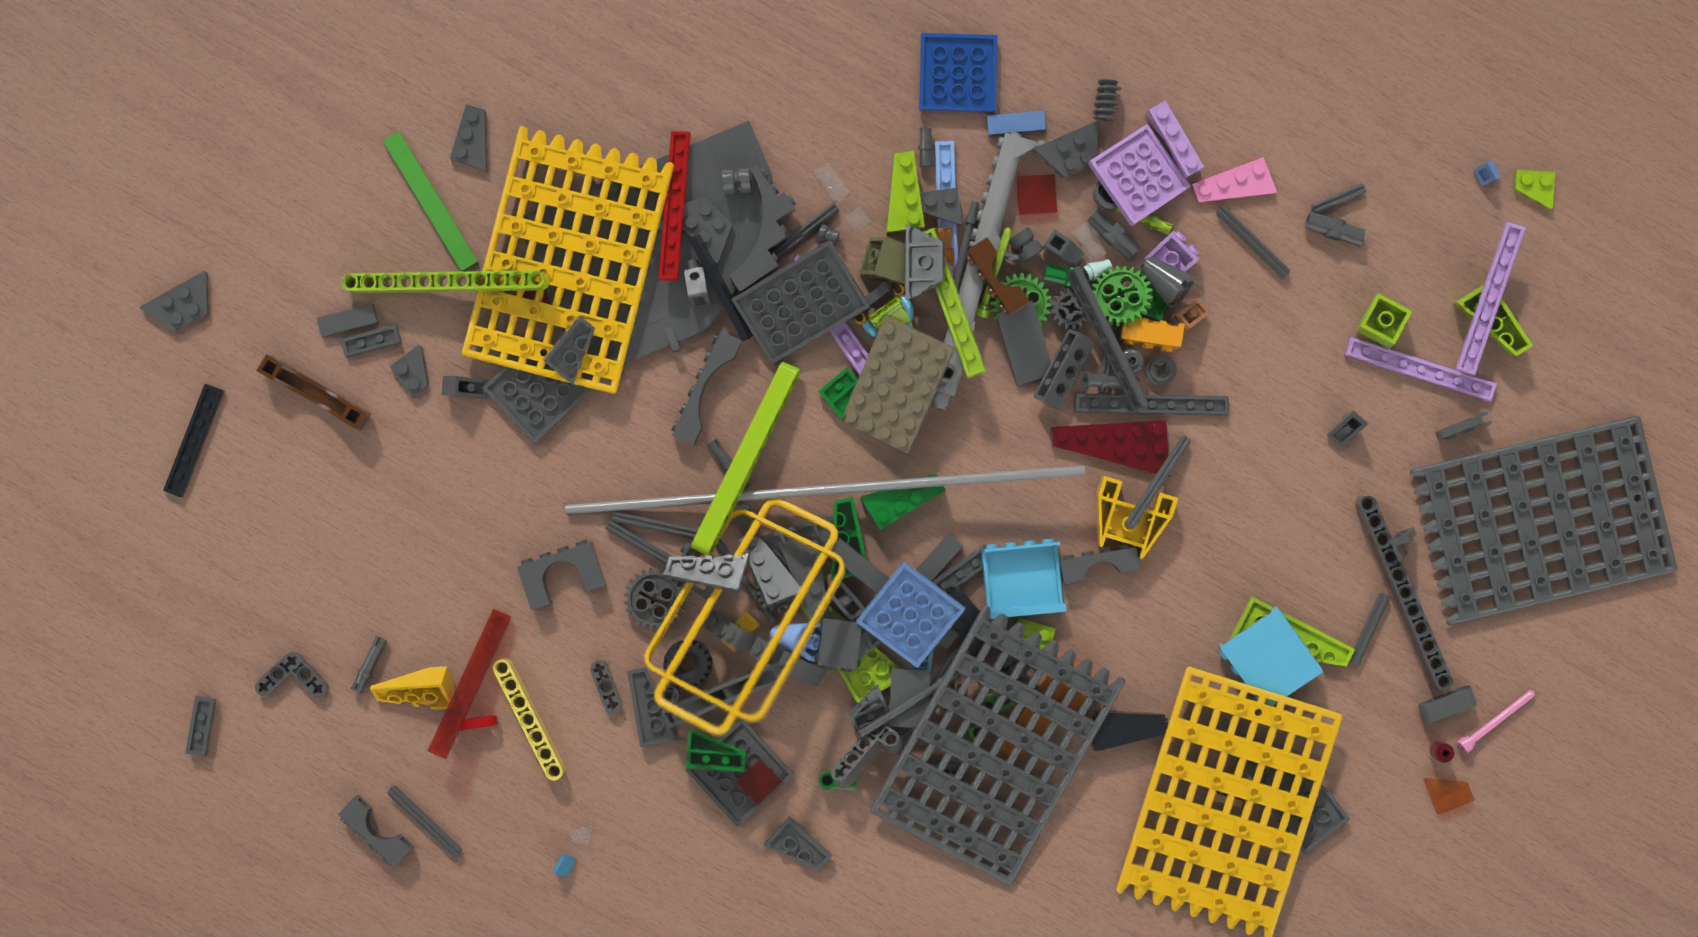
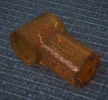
[935,227,954,265]

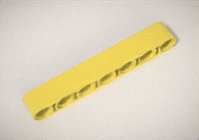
[493,658,565,781]

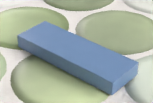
[987,111,1046,136]

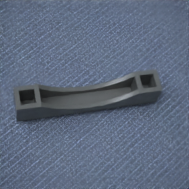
[671,331,743,445]

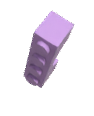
[1145,100,1204,179]

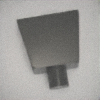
[684,260,711,308]

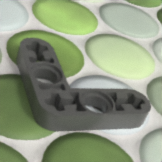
[255,652,329,698]

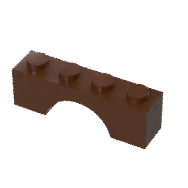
[966,237,1030,317]

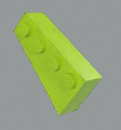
[886,151,925,235]
[1453,284,1533,357]

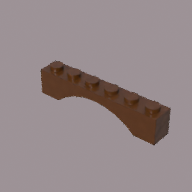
[256,354,371,430]

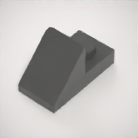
[1327,410,1368,448]

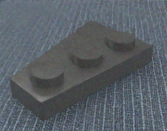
[450,105,488,171]

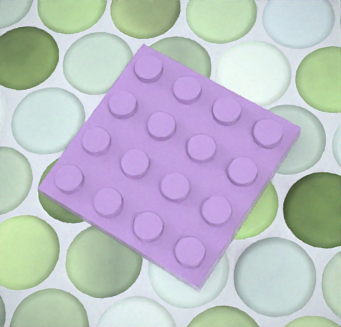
[1087,124,1191,226]

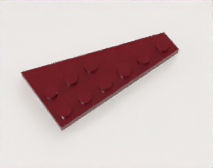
[1051,420,1170,477]

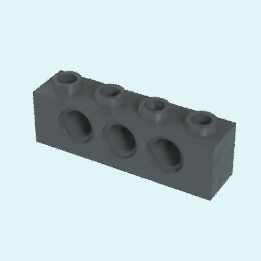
[1033,329,1095,410]

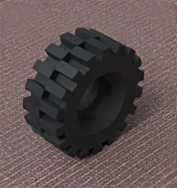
[663,640,712,687]

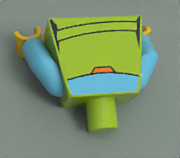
[854,285,914,338]

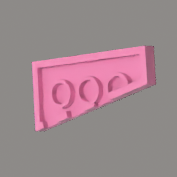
[1191,157,1277,203]

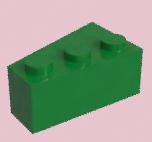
[686,728,747,772]

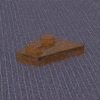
[1423,778,1474,814]

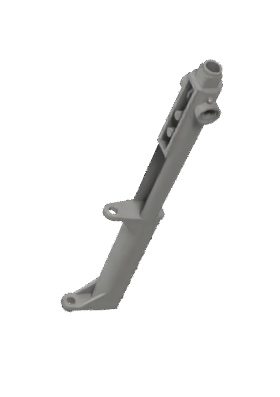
[931,132,1047,411]

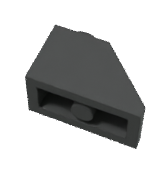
[442,376,488,399]

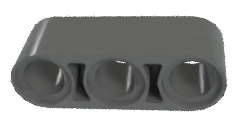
[1418,685,1477,724]

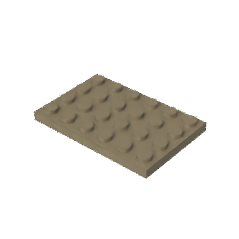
[841,316,955,454]

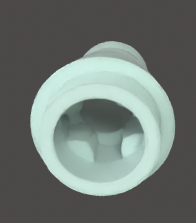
[1082,259,1112,281]

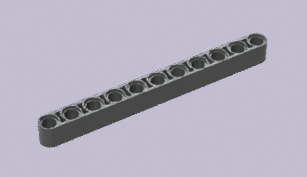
[1355,496,1453,691]

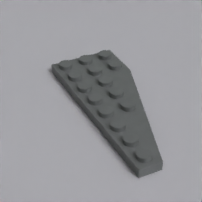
[1216,718,1350,854]

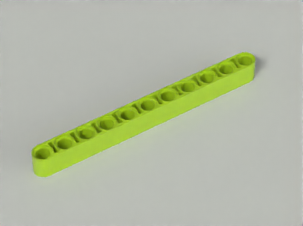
[341,270,550,293]
[691,362,801,555]

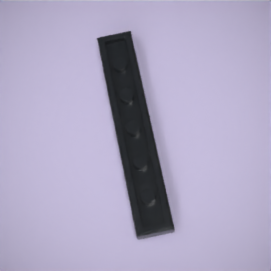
[689,233,753,342]
[163,384,224,498]

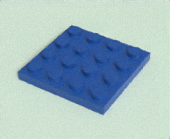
[919,33,998,113]

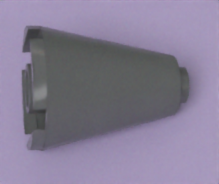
[1141,257,1196,308]

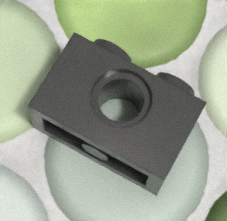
[826,581,865,621]

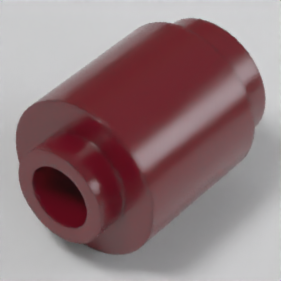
[1430,741,1454,763]

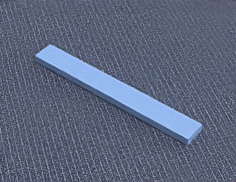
[935,141,959,293]

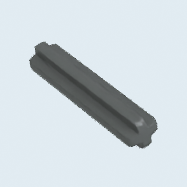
[1311,184,1366,214]

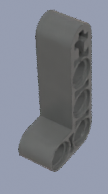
[831,724,903,789]

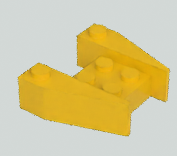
[1096,475,1178,559]

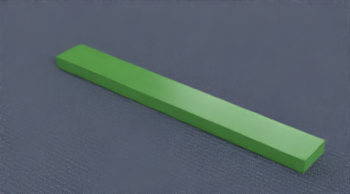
[383,131,479,272]

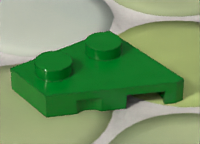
[818,367,858,420]

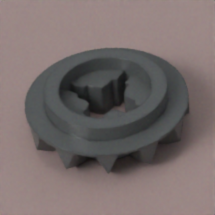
[1146,355,1177,385]

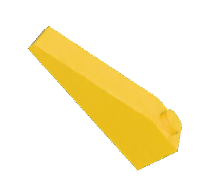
[370,666,456,710]

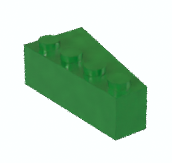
[860,474,946,530]

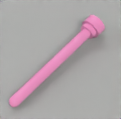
[1457,690,1535,754]

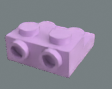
[1144,230,1200,272]

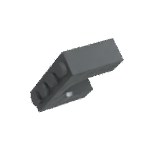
[517,540,607,610]

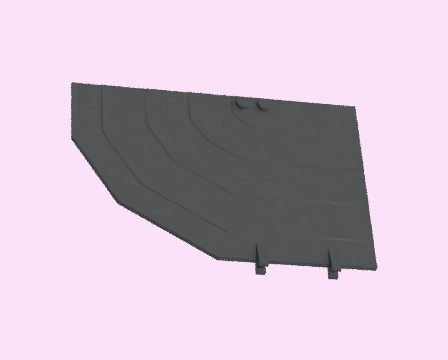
[523,121,772,380]

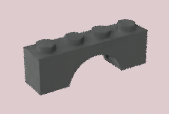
[1059,544,1140,584]
[338,795,415,867]

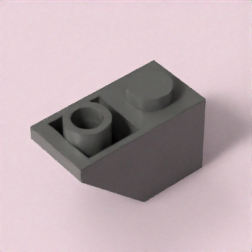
[1043,229,1084,268]

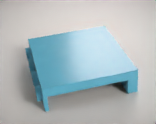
[981,539,1067,619]
[1219,606,1324,706]

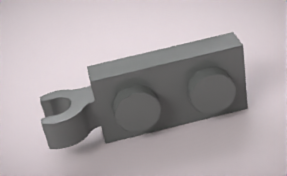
[1436,412,1492,441]

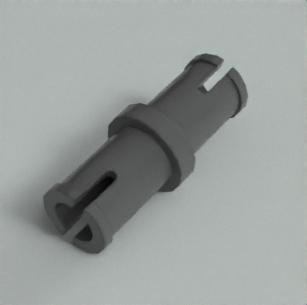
[918,128,933,167]

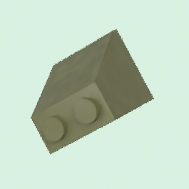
[860,237,906,287]

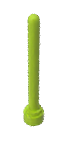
[975,228,1012,318]

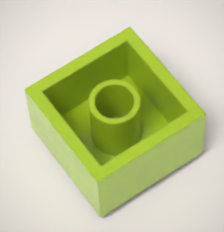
[1355,293,1413,349]

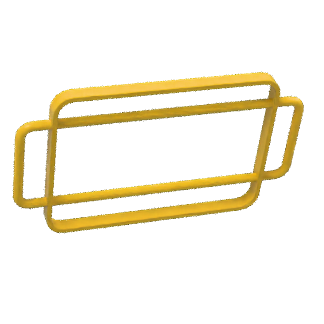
[645,498,845,735]

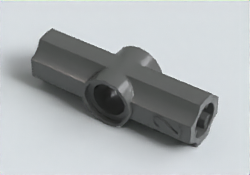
[1087,208,1140,260]
[1305,211,1365,246]

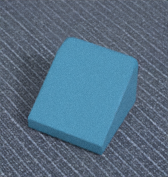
[553,853,576,876]

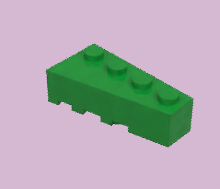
[831,497,866,581]

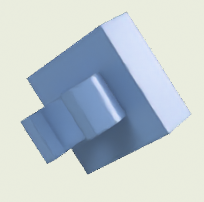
[1473,160,1501,187]

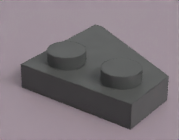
[920,188,963,225]
[389,345,429,398]
[849,684,889,732]

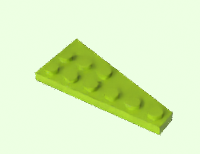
[1228,597,1355,666]
[800,603,899,703]

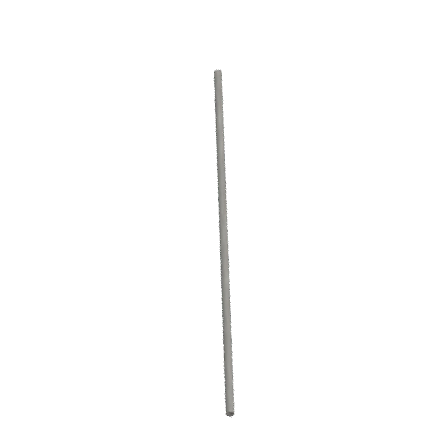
[565,466,1085,514]

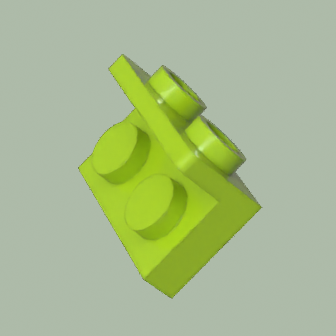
[1017,617,1056,649]

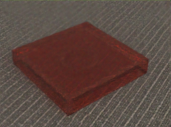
[1016,174,1057,215]

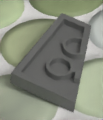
[542,315,595,385]
[764,816,832,871]

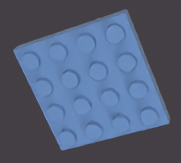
[856,561,965,668]

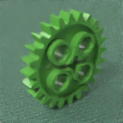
[1092,265,1153,327]
[989,273,1052,327]

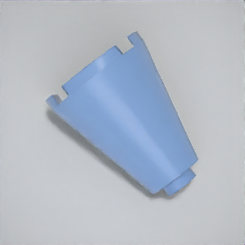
[770,623,823,661]

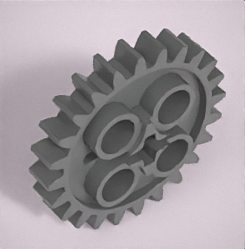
[623,568,686,630]

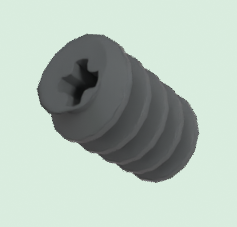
[1093,79,1122,121]

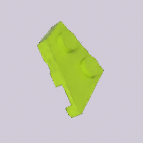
[1513,170,1555,210]

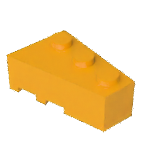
[1118,318,1185,352]

